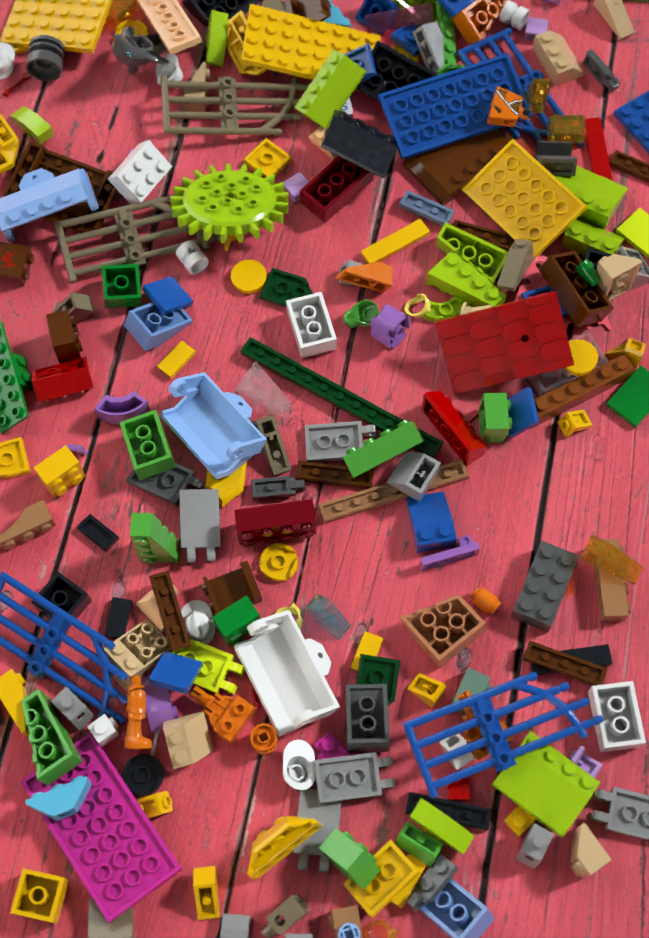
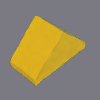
[407,673,446,708]

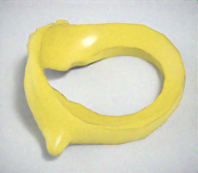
[405,293,431,318]
[275,602,302,629]

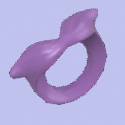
[60,444,89,455]

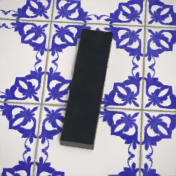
[530,644,613,676]
[405,792,492,831]

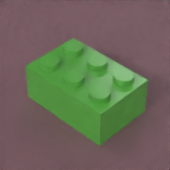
[120,410,176,480]

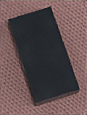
[77,514,119,553]
[104,597,133,639]

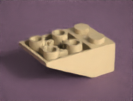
[104,619,170,690]

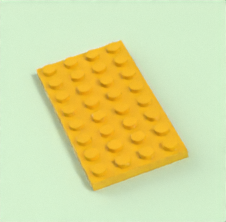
[240,4,381,91]

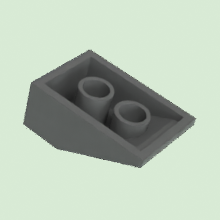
[346,684,390,752]

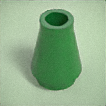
[575,259,601,287]

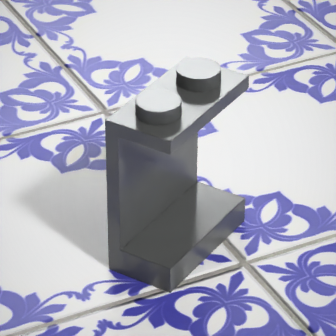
[536,141,577,176]

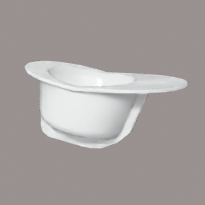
[0,43,15,80]
[156,53,183,89]
[181,600,215,644]
[282,740,315,790]

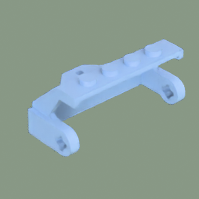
[0,168,99,243]
[160,372,267,479]

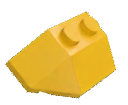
[226,11,267,76]
[247,816,323,880]

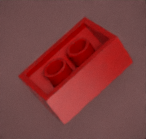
[32,356,94,403]

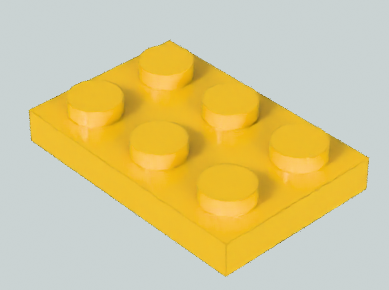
[343,840,420,919]

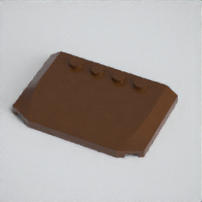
[403,128,512,206]
[3,141,118,233]

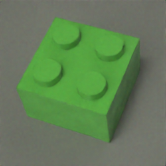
[478,393,512,443]
[319,828,380,890]

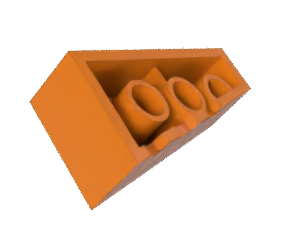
[452,0,508,45]

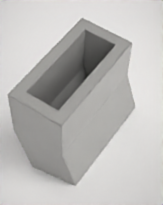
[220,913,250,938]

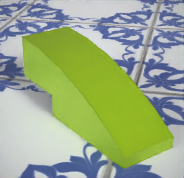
[206,10,228,67]
[10,106,54,144]
[409,798,474,855]

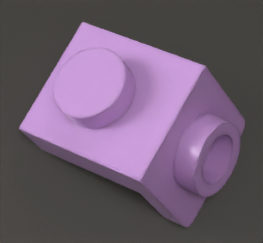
[569,746,603,778]

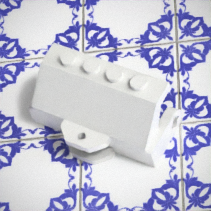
[234,610,340,737]

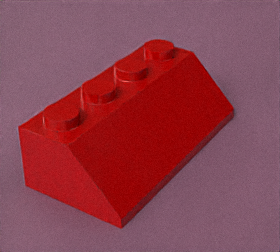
[421,390,487,467]

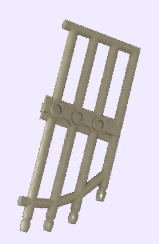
[161,75,310,135]
[54,195,220,283]

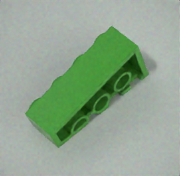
[343,420,425,478]
[130,513,181,564]
[21,689,83,786]

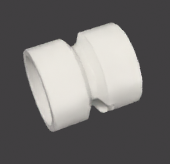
[499,0,530,31]
[176,240,209,275]

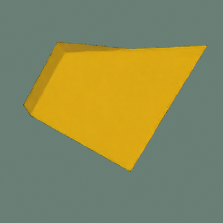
[602,338,646,369]

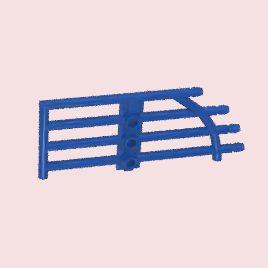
[456,27,584,147]
[0,571,128,725]
[402,672,604,799]

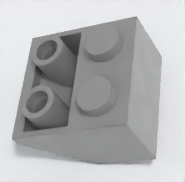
[387,451,441,502]

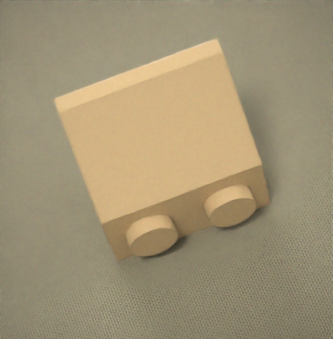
[163,711,214,769]
[570,823,611,879]

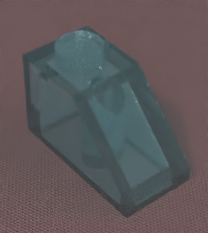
[305,594,351,640]

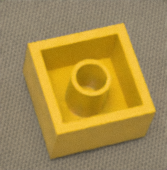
[34,445,85,498]
[10,868,69,924]

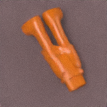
[125,675,152,749]

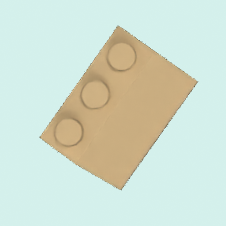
[532,30,586,86]
[596,254,642,301]

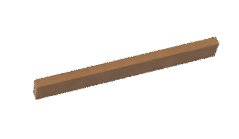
[318,459,469,524]

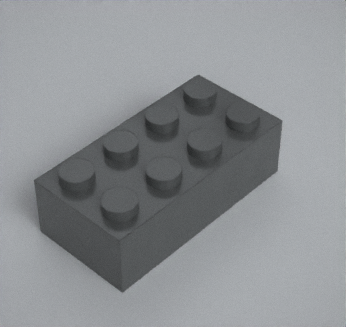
[511,541,579,632]

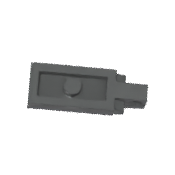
[583,49,621,92]
[251,476,305,500]
[407,854,458,912]

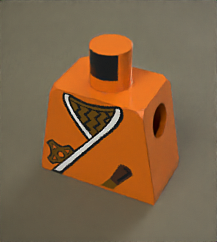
[487,86,531,127]

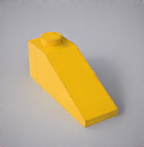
[0,669,30,737]

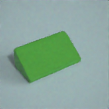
[395,821,444,866]

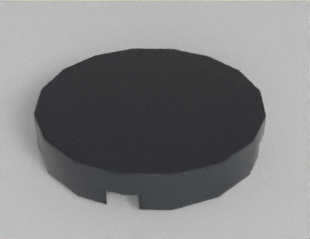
[122,753,165,797]

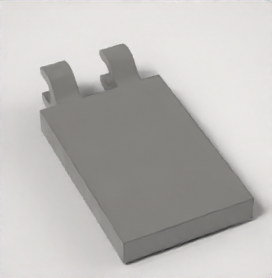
[305,421,376,462]
[179,489,220,562]
[314,752,396,803]
[590,787,649,841]
[293,789,342,873]

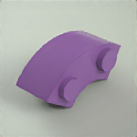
[94,391,150,424]
[141,676,178,732]

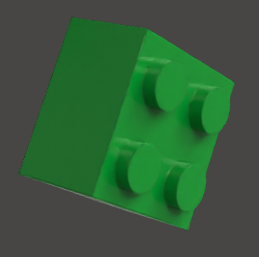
[102,264,141,308]
[212,596,260,647]

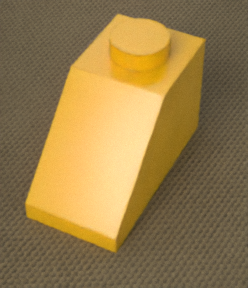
[193,866,220,920]

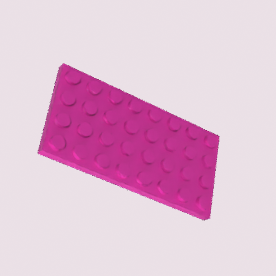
[20,732,182,923]

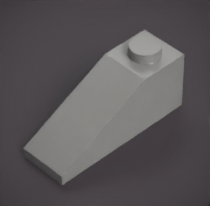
[412,22,444,74]

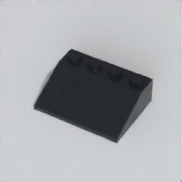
[181,0,262,29]
[355,40,437,102]
[321,109,397,179]

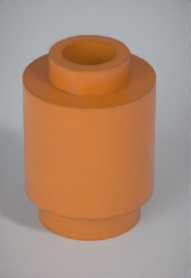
[471,587,501,615]

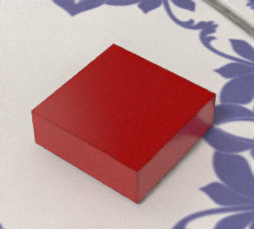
[448,778,470,801]

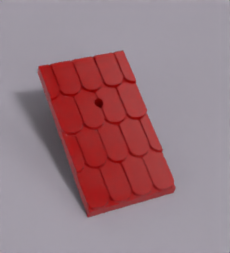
[434,291,574,394]

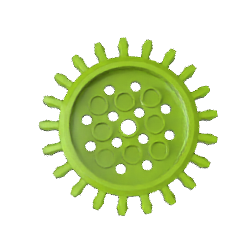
[170,163,289,243]

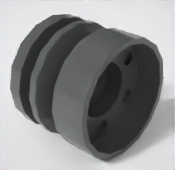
[26,35,65,81]

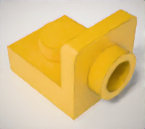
[558,409,592,437]
[137,791,173,818]
[503,806,536,837]

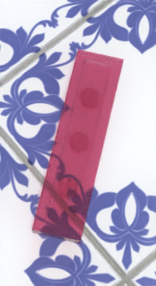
[365,3,433,34]

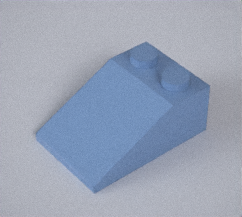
[123,302,193,351]
[420,878,495,938]

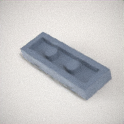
[399,190,455,226]

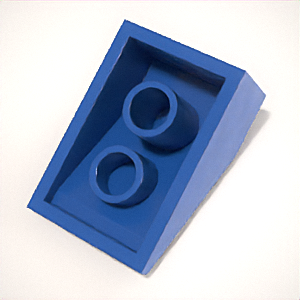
[406,492,457,553]

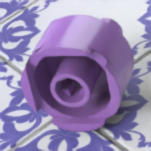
[370,304,411,349]

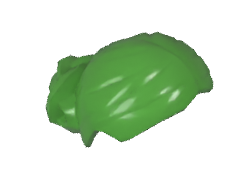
[343,300,380,328]

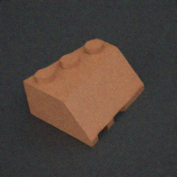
[400,594,486,669]

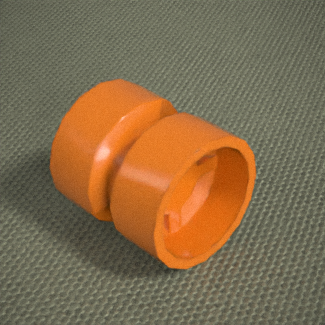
[250,723,278,756]

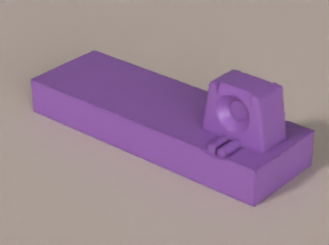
[420,535,480,571]

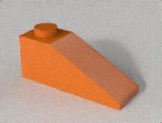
[336,262,393,293]

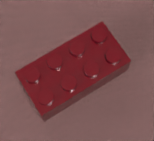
[300,156,374,223]
[234,499,316,546]

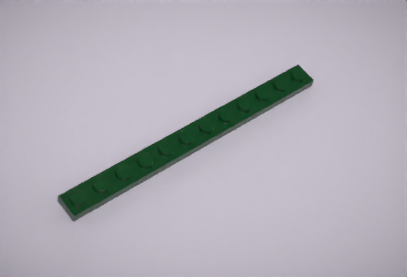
[240,337,443,459]

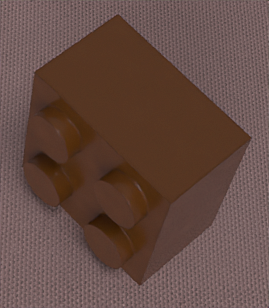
[46,310,83,363]

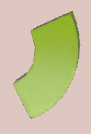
[421,295,471,322]

